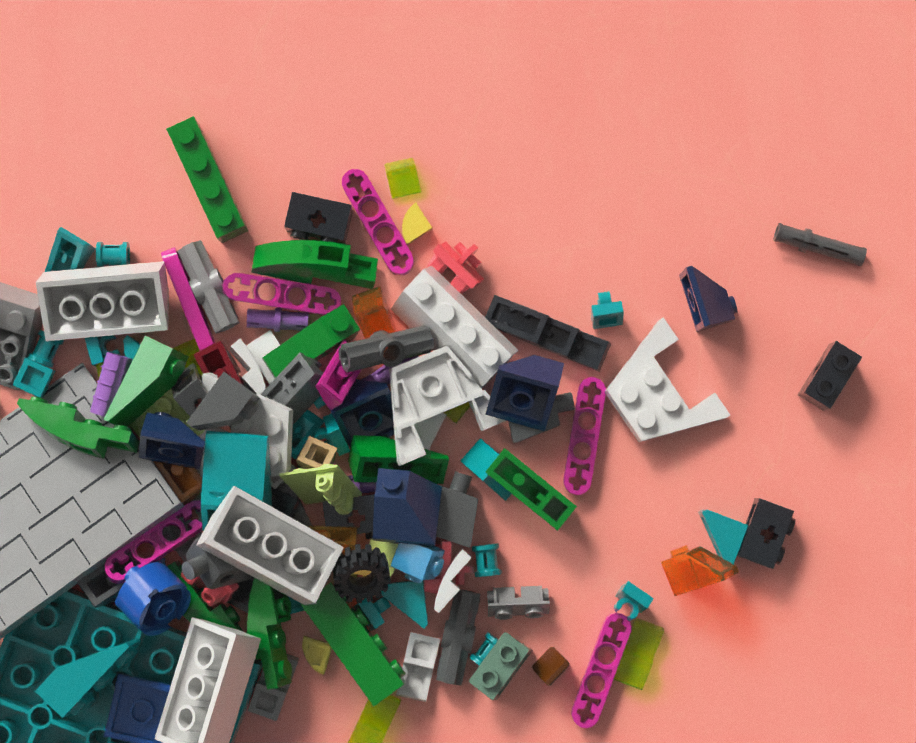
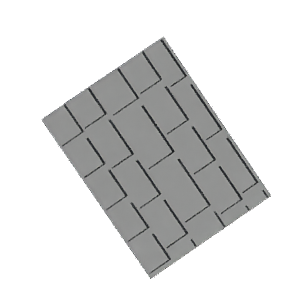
[0,363,184,639]

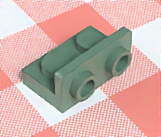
[469,632,533,700]

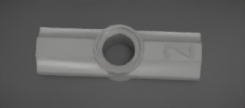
[178,240,240,334]

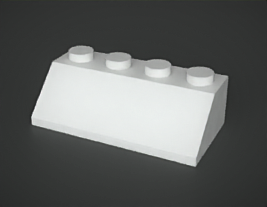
[36,261,169,341]
[391,266,519,388]
[196,486,344,605]
[154,617,261,743]

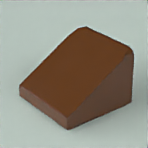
[532,647,570,686]

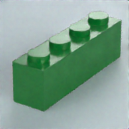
[166,116,249,243]
[301,581,406,706]

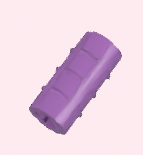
[90,352,133,417]

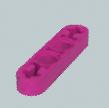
[342,169,414,276]
[161,247,216,351]
[222,273,341,315]
[563,377,606,495]
[105,500,203,584]
[571,612,632,728]

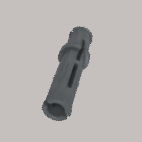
[773,223,867,267]

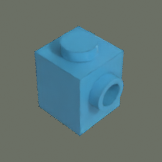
[391,543,445,583]

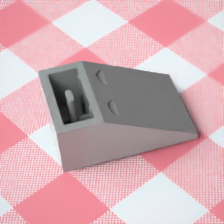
[0,282,43,391]

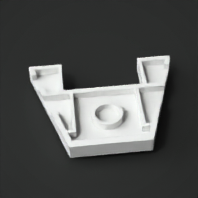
[605,317,730,442]
[389,346,506,466]
[199,372,293,477]

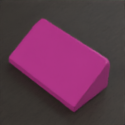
[316,340,362,410]

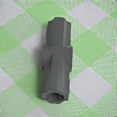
[339,325,434,372]
[436,589,481,685]

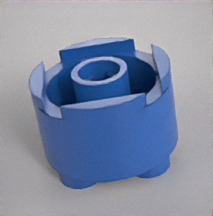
[115,562,191,636]

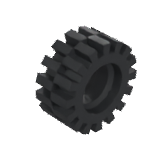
[332,544,391,603]

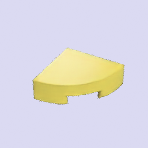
[402,203,432,245]
[302,636,332,675]

